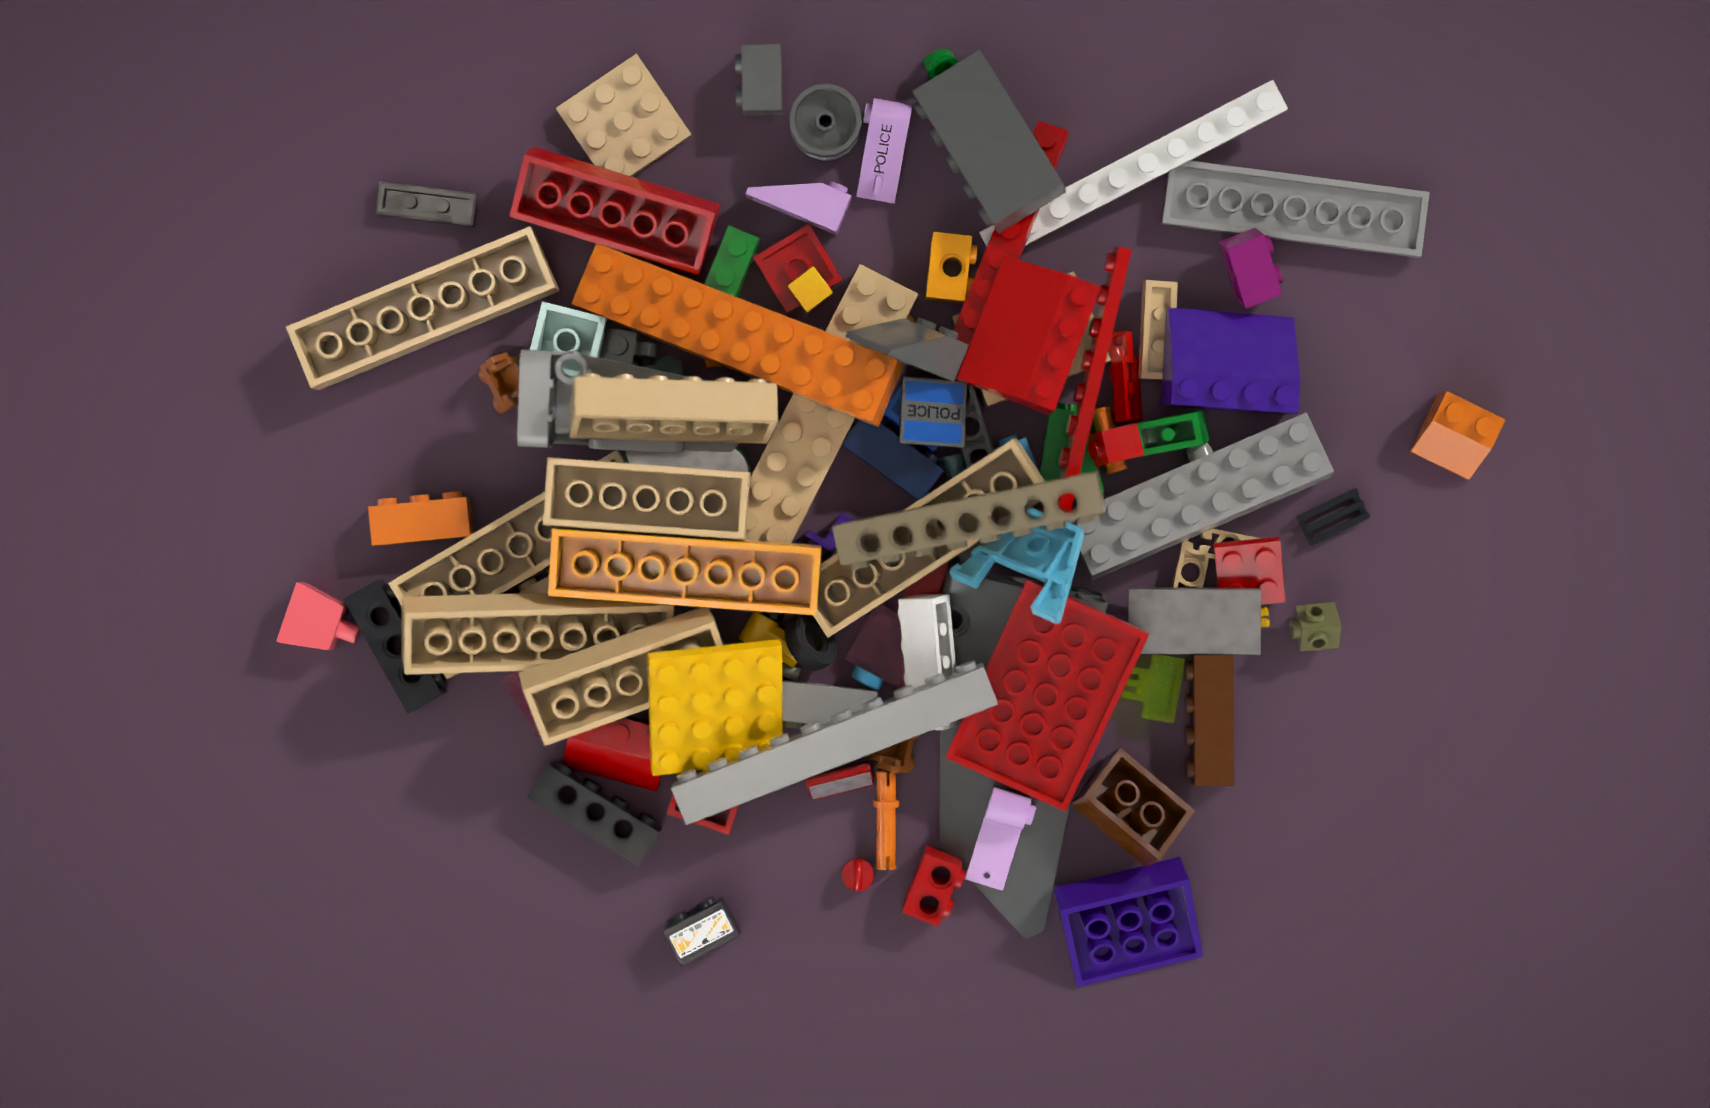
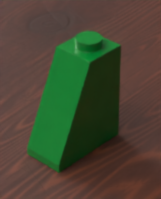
[1038,403,1104,494]

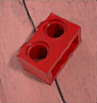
[902,845,966,926]

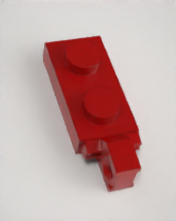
[1109,331,1143,422]

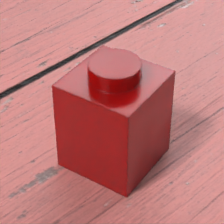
[1088,423,1144,467]

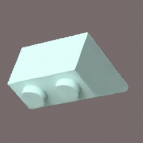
[530,302,607,376]

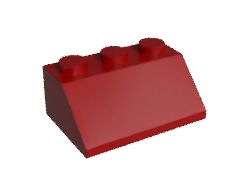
[563,716,661,792]

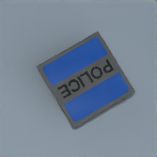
[899,377,967,448]

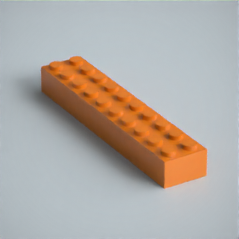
[571,243,903,427]

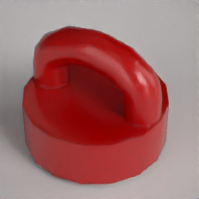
[842,858,874,892]

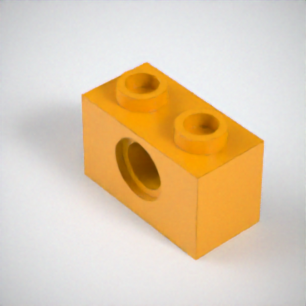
[925,232,977,304]

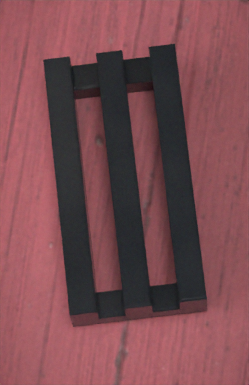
[1296,488,1370,546]

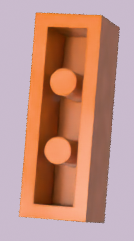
[368,491,474,546]

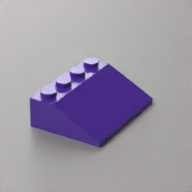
[1160,308,1300,415]
[1053,857,1203,987]

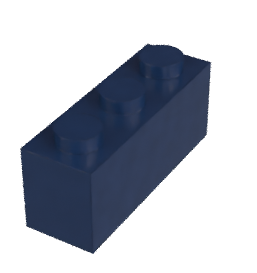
[842,417,944,501]

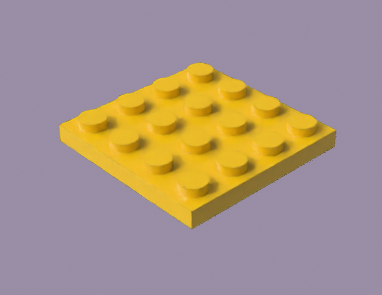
[647,639,782,776]

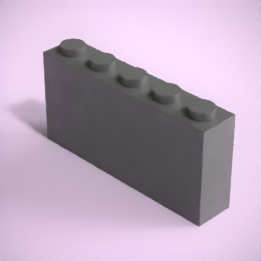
[912,49,1066,234]

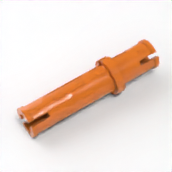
[873,770,899,870]

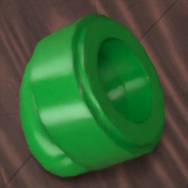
[923,49,958,79]

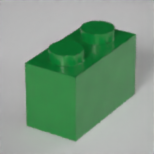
[704,225,760,297]
[1136,408,1209,457]

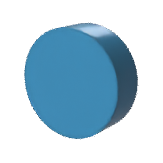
[851,665,885,691]

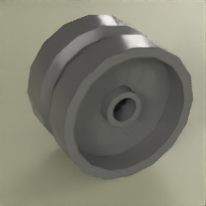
[789,83,862,163]

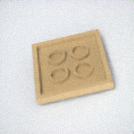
[556,53,692,177]

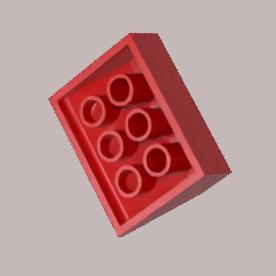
[956,256,1101,415]

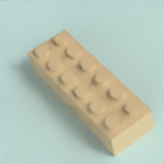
[569,373,778,444]
[543,458,750,539]
[519,607,723,746]

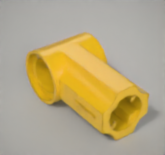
[738,611,797,668]

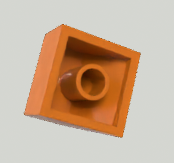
[1409,391,1506,480]

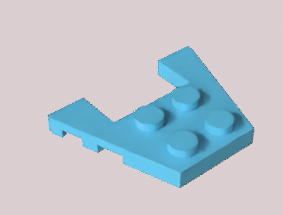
[949,507,1084,625]

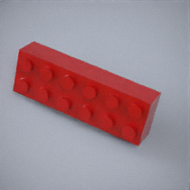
[509,146,721,275]

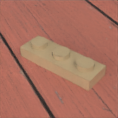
[1138,280,1178,380]

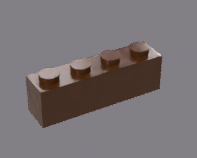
[1184,654,1234,786]

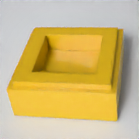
[787,266,833,313]

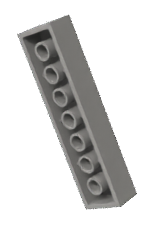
[1066,412,1334,581]

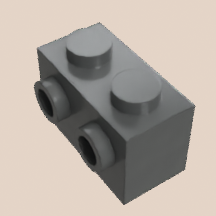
[735,44,783,116]

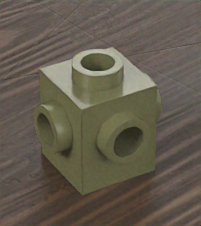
[1290,602,1342,652]

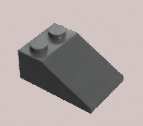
[845,317,969,382]

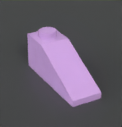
[745,181,852,236]

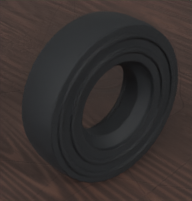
[785,614,837,671]

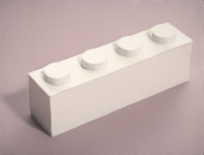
[898,594,961,730]

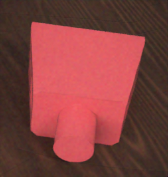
[276,582,361,650]

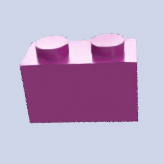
[1219,228,1283,309]

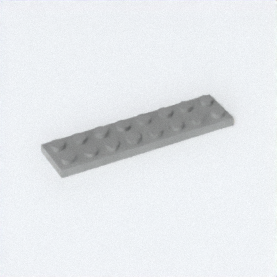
[1161,161,1430,258]

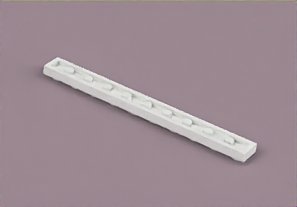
[979,80,1288,247]

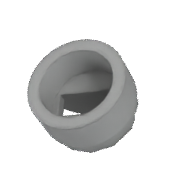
[1186,442,1213,463]

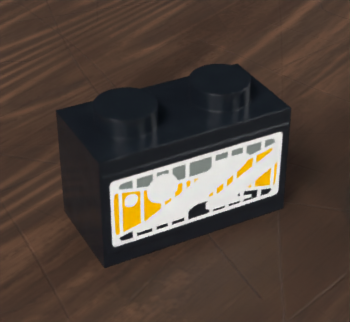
[663,896,741,966]

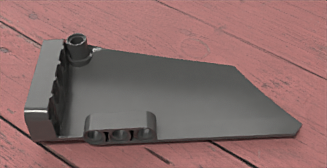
[939,566,1108,940]

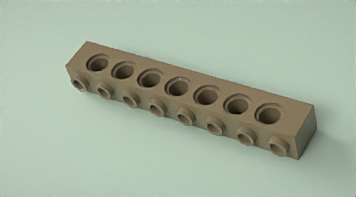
[832,471,1106,570]

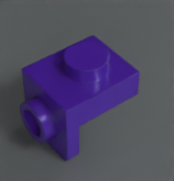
[805,512,853,555]

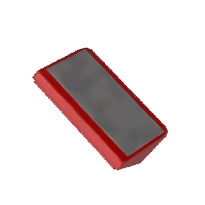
[806,761,874,800]

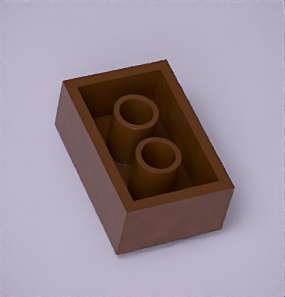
[1070,748,1195,867]

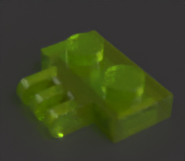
[1121,654,1185,723]

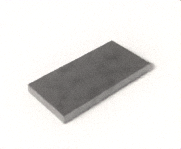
[1128,587,1261,655]

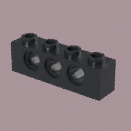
[343,579,447,714]
[527,761,662,866]

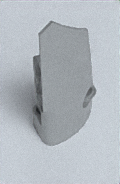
[517,350,739,453]

